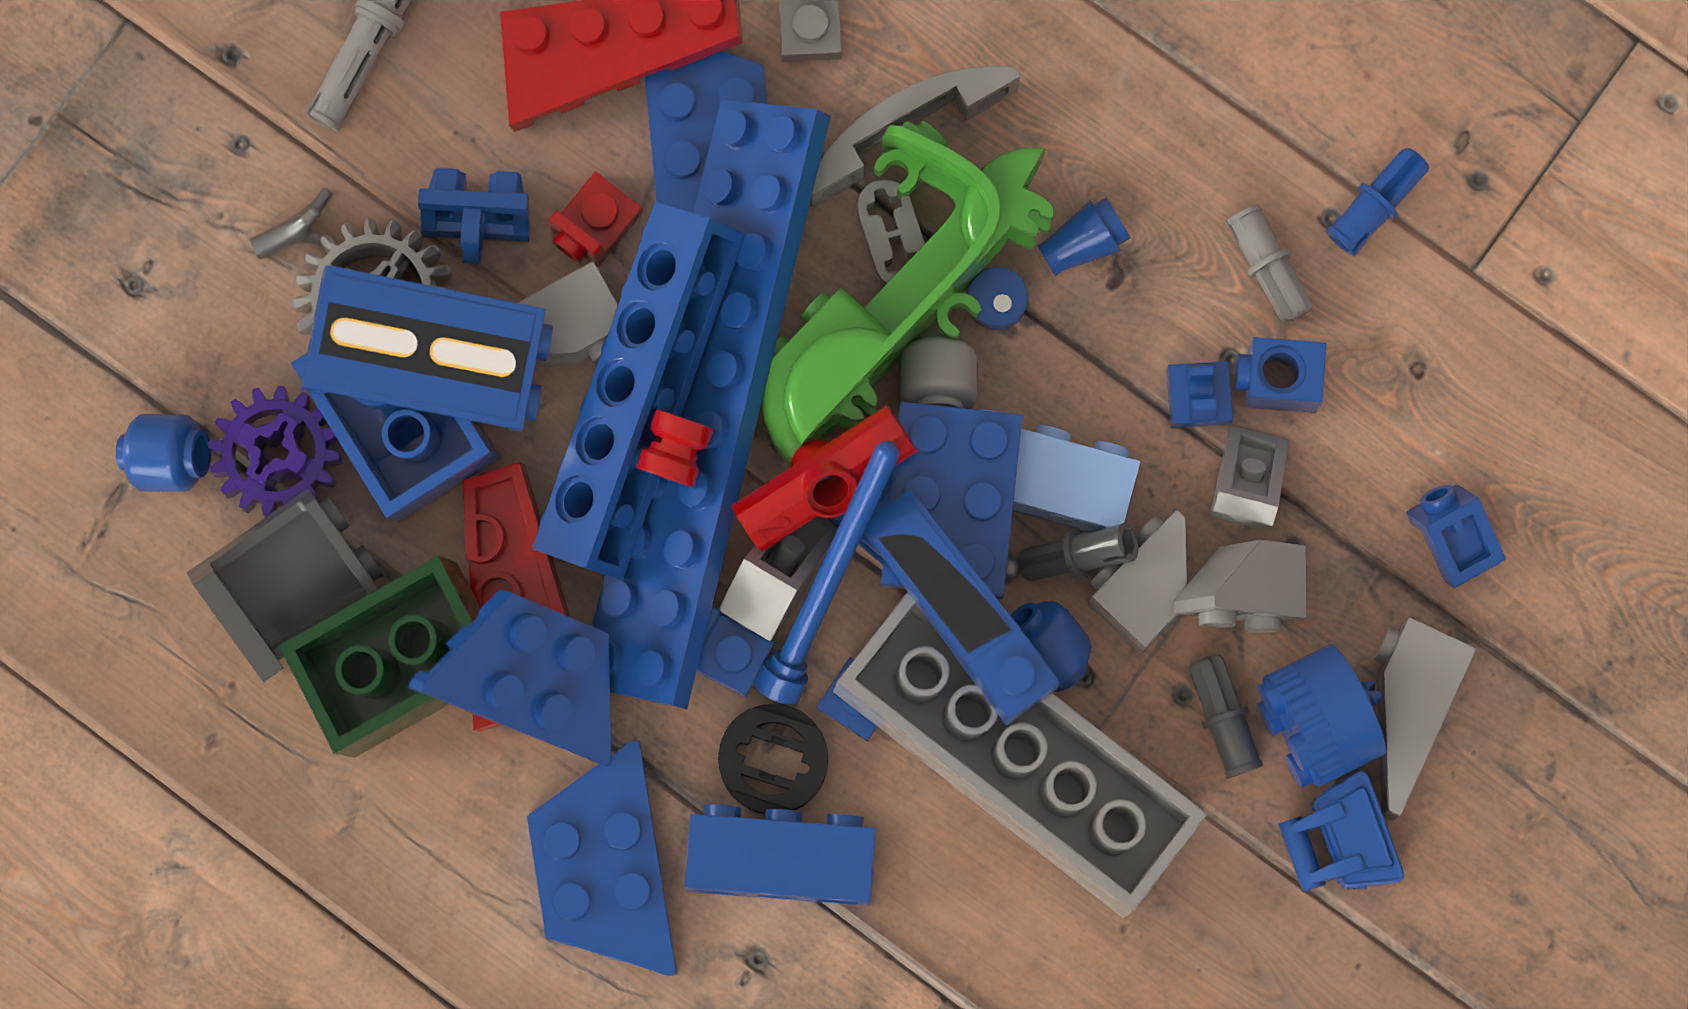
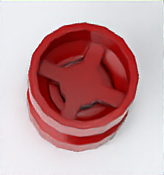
[636,409,714,488]

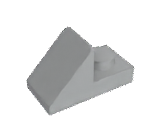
[779,0,841,61]
[1209,425,1289,529]

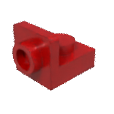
[548,171,643,267]

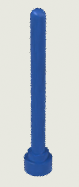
[754,441,899,704]

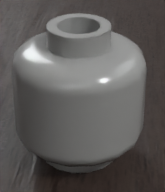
[899,330,978,409]

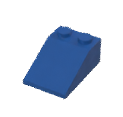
[291,353,501,523]

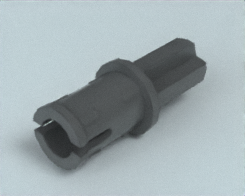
[1018,523,1138,581]
[1189,655,1263,779]

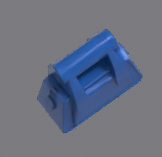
[1278,770,1404,892]

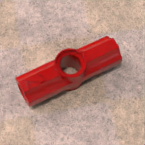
[732,405,917,552]

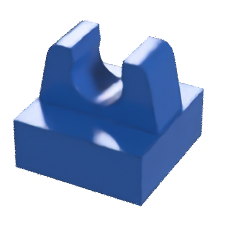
[1167,361,1233,428]

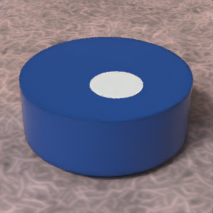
[968,267,1028,330]

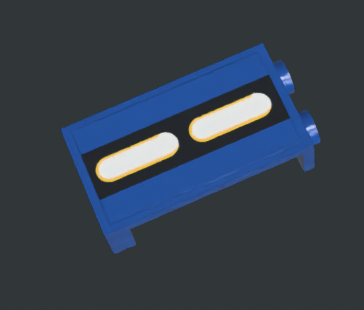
[300,265,553,432]

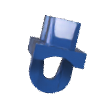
[418,168,531,264]

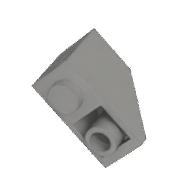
[1088,510,1187,655]
[1174,540,1306,633]

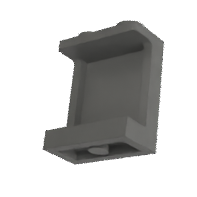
[187,488,384,683]

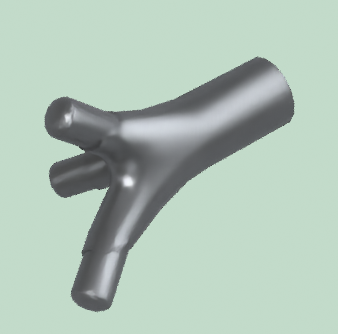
[250,188,332,260]

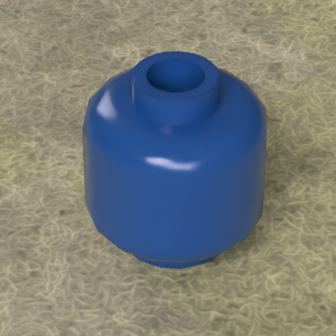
[116,414,211,492]
[1010,601,1092,692]

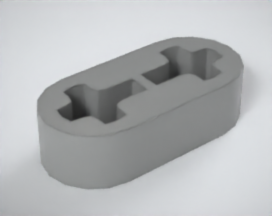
[857,179,925,287]

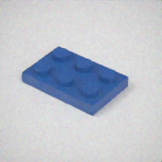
[880,402,1023,599]

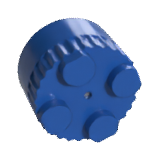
[1257,644,1386,788]

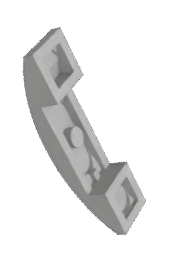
[810,66,1020,208]

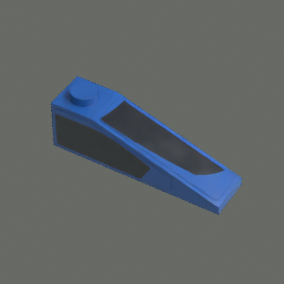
[864,489,1060,726]

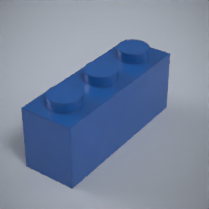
[684,804,876,906]

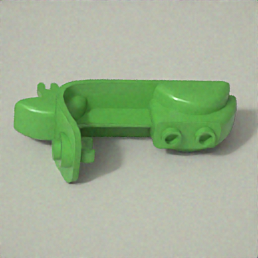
[761,121,1054,468]

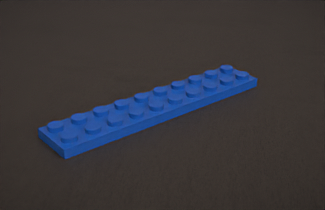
[592,99,831,709]

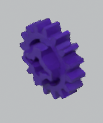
[208,386,343,518]

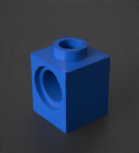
[1235,337,1326,413]

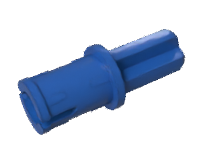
[1326,148,1429,257]

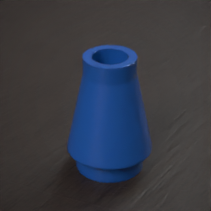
[1037,197,1131,276]

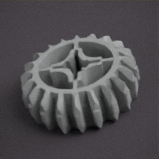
[292,218,455,346]

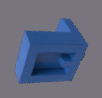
[1406,485,1506,588]
[696,605,775,698]

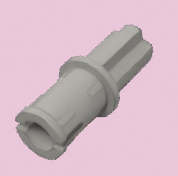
[1225,204,1312,322]

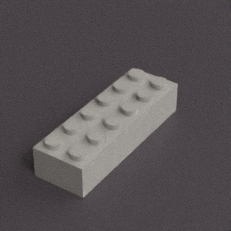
[833,592,1207,918]

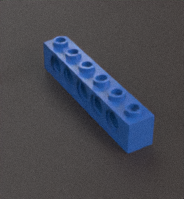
[532,202,745,580]

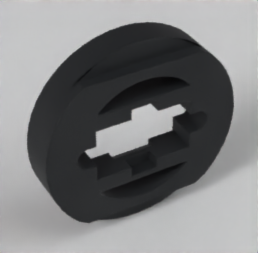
[718,704,828,814]

